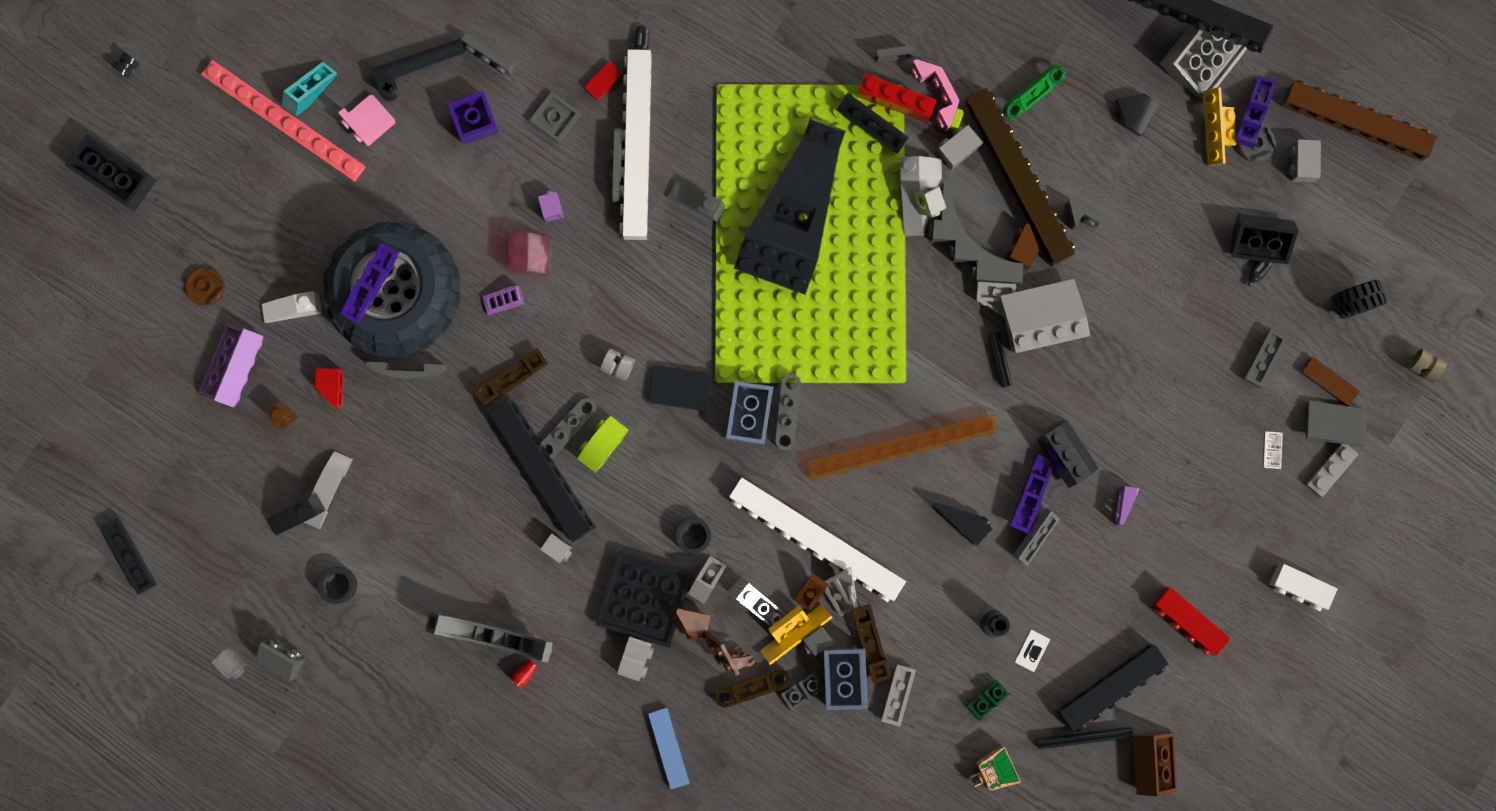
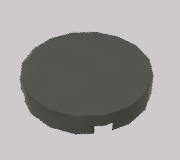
[1237,126,1276,163]

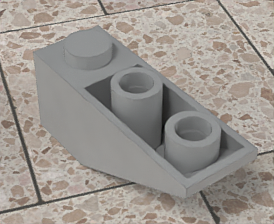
[728,577,786,627]

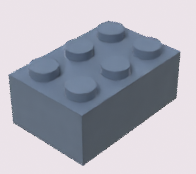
[726,381,773,446]
[824,648,868,710]

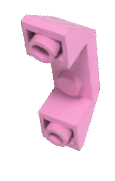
[911,59,959,132]

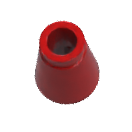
[509,659,538,689]

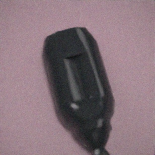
[634,26,650,50]
[1247,256,1273,287]

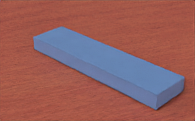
[648,708,690,789]

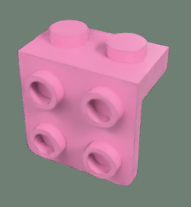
[339,95,395,146]

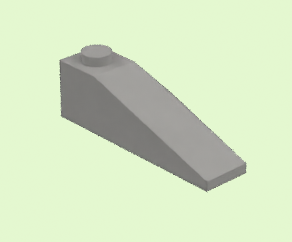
[900,156,942,237]

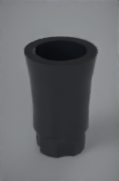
[981,611,1010,638]

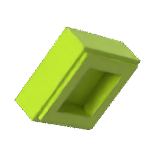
[949,108,964,132]

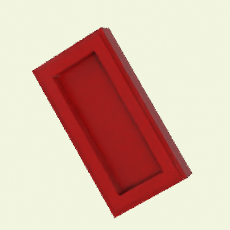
[584,61,624,101]

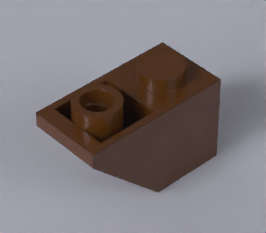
[1007,223,1039,270]

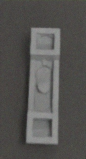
[304,451,353,529]

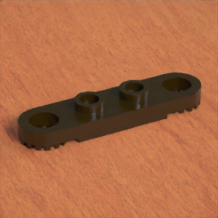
[715,669,790,708]

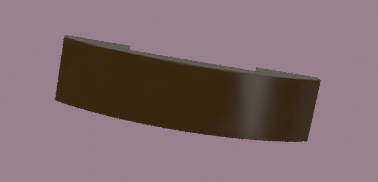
[473,348,548,406]
[851,604,892,684]

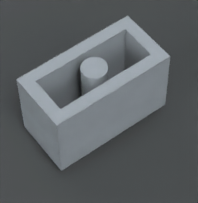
[937,125,983,170]
[1289,140,1321,182]

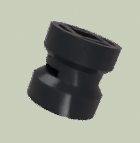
[112,51,140,78]

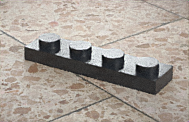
[836,93,909,154]
[101,518,157,595]

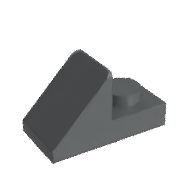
[1066,197,1104,230]

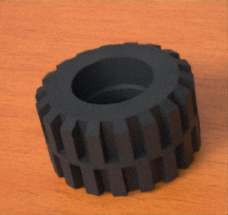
[1331,279,1388,319]

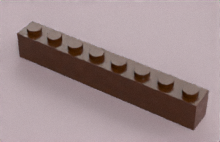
[1281,81,1437,161]

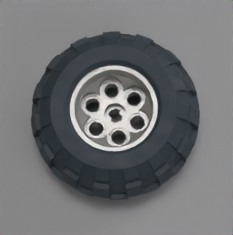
[323,221,461,358]

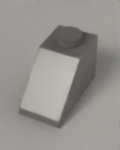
[688,556,727,604]

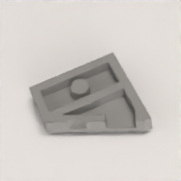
[976,282,1016,317]
[825,567,858,617]

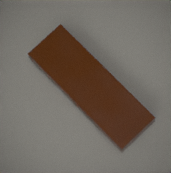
[1300,357,1360,406]

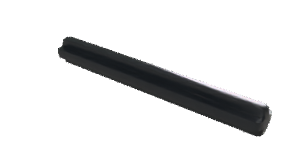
[1036,727,1133,750]

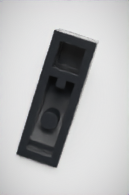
[267,493,325,535]
[932,503,993,546]

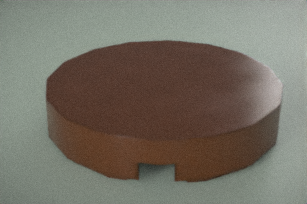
[186,268,225,306]

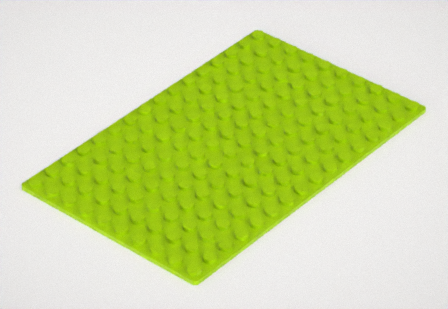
[715,84,906,383]

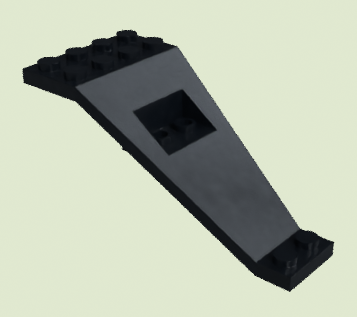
[734,118,846,295]

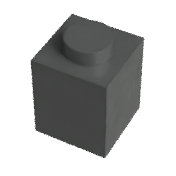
[802,626,834,656]

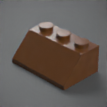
[1132,732,1178,796]

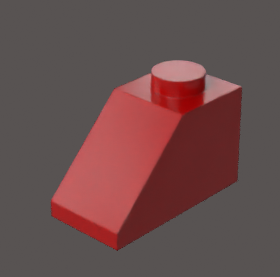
[313,368,344,409]

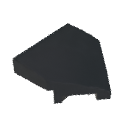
[1115,93,1159,136]

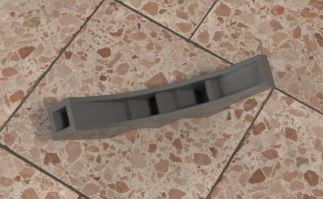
[928,183,1023,286]
[425,612,553,662]

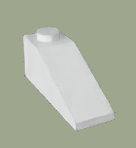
[262,291,322,323]

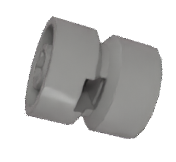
[600,348,635,381]

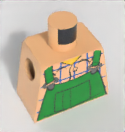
[970,745,1021,790]

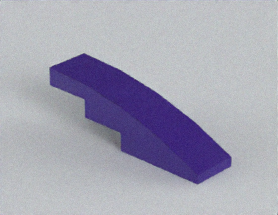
[1235,76,1277,148]
[341,243,400,324]
[1010,454,1054,533]

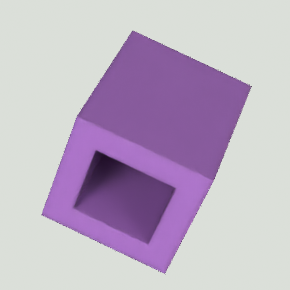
[538,191,564,222]

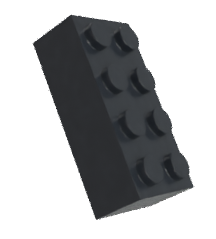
[64,134,157,211]

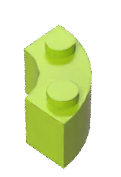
[577,416,629,473]

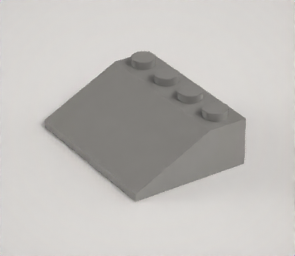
[1160,25,1247,101]
[1000,279,1090,353]

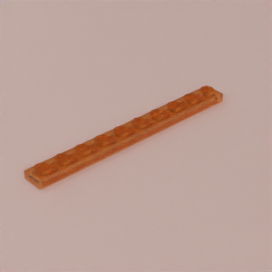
[807,414,998,481]

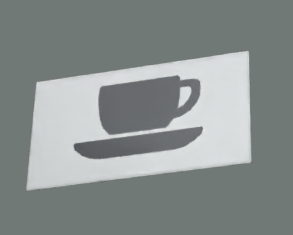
[1015,630,1050,672]

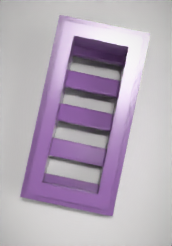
[483,285,525,315]
[1114,486,1139,525]

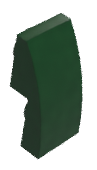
[966,679,1010,721]

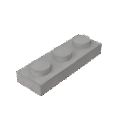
[1306,444,1359,498]
[881,664,916,727]

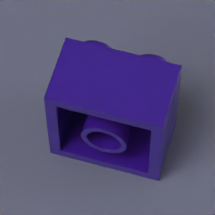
[448,91,499,145]

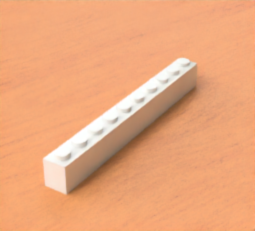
[620,50,652,240]
[729,478,906,602]

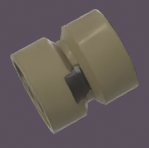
[1408,348,1447,383]

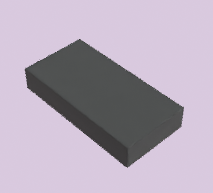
[875,45,915,62]

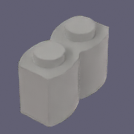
[617,636,654,681]

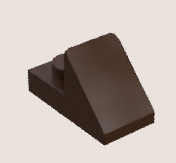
[794,574,829,611]

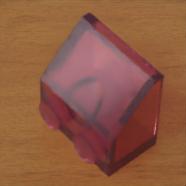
[508,232,550,275]

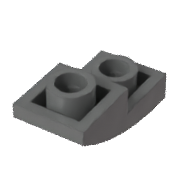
[780,672,825,711]

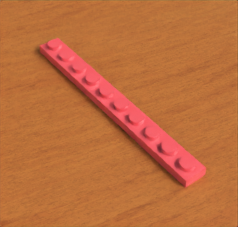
[201,60,365,182]

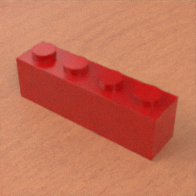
[857,73,937,123]
[1151,587,1231,656]

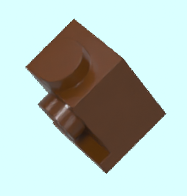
[265,402,298,430]

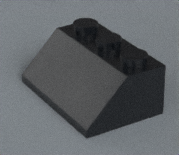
[1231,213,1299,265]
[1037,420,1098,488]

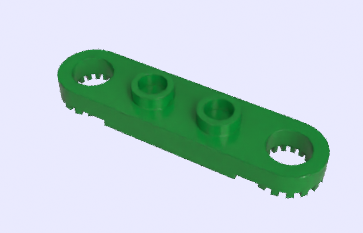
[1003,64,1066,119]

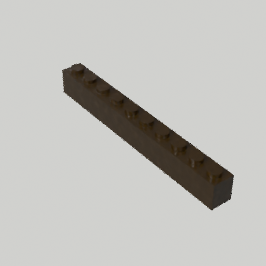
[964,87,1076,267]

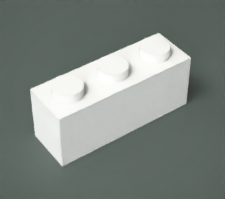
[1269,564,1337,611]

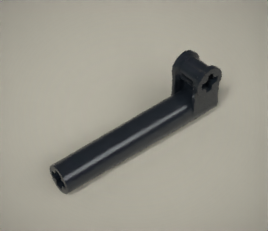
[371,39,466,102]

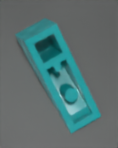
[282,62,337,116]

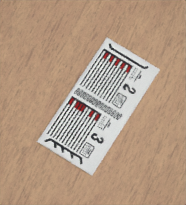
[1264,432,1283,469]

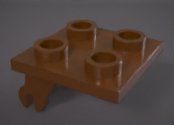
[704,631,755,676]

